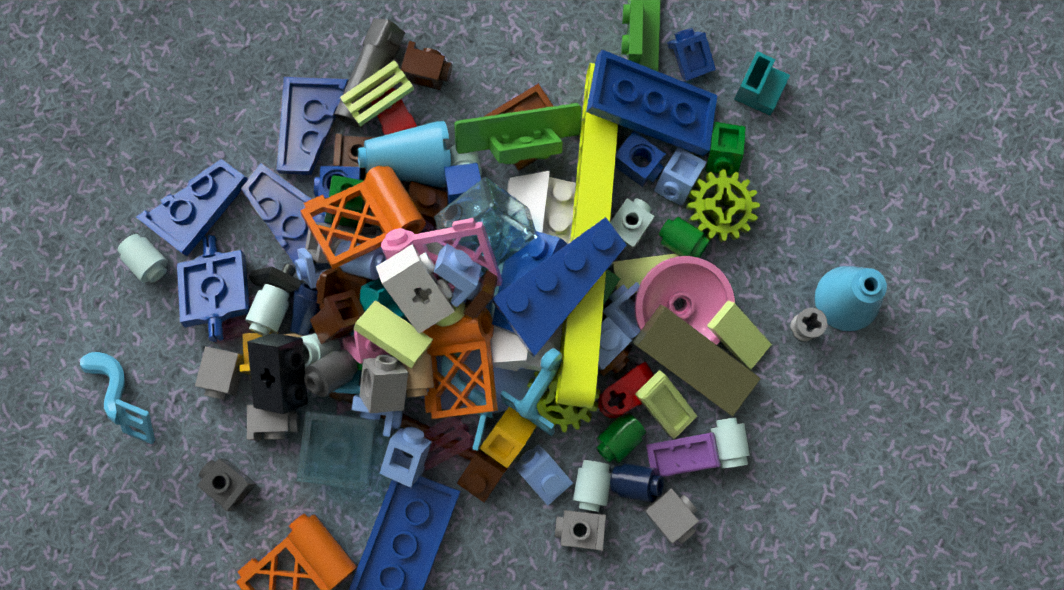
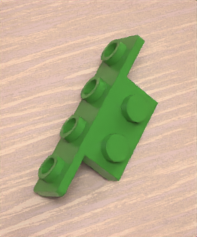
[621,0,660,72]
[454,103,582,164]

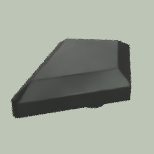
[249,263,303,297]

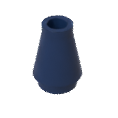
[290,283,321,335]

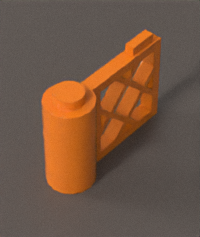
[300,166,426,269]
[423,307,498,419]
[236,513,357,590]

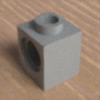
[359,355,408,413]

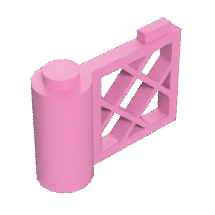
[381,218,502,292]

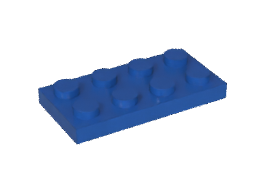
[586,50,717,156]
[349,476,461,590]

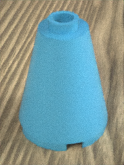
[358,121,451,188]
[815,266,887,331]

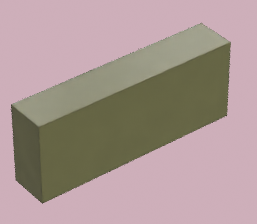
[632,304,761,417]

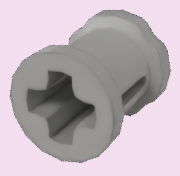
[790,308,827,342]

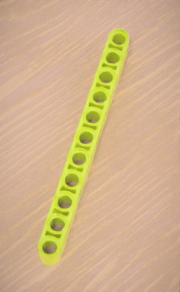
[555,63,618,408]

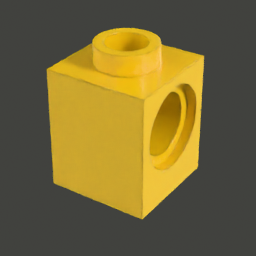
[479,406,536,468]

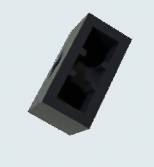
[247,333,308,414]

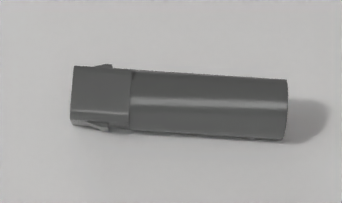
[334,18,405,128]

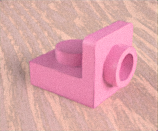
[343,330,390,364]

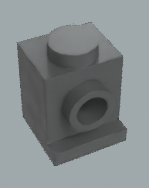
[197,458,257,511]

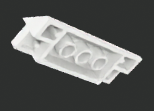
[490,171,576,371]

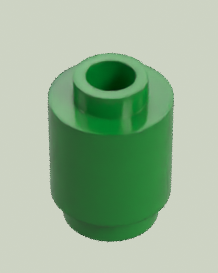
[659,217,710,258]
[596,413,646,463]

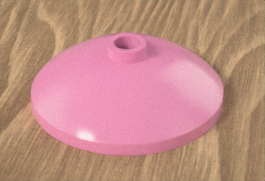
[634,256,735,345]

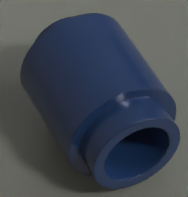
[610,463,664,503]

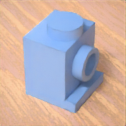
[379,427,432,488]

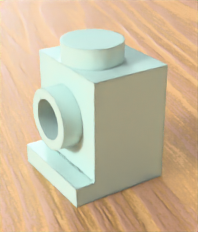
[610,198,654,253]

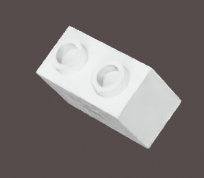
[376,244,455,334]

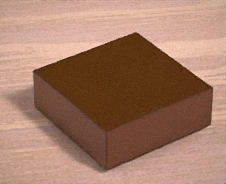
[463,270,498,319]

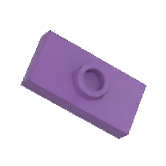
[646,432,721,477]

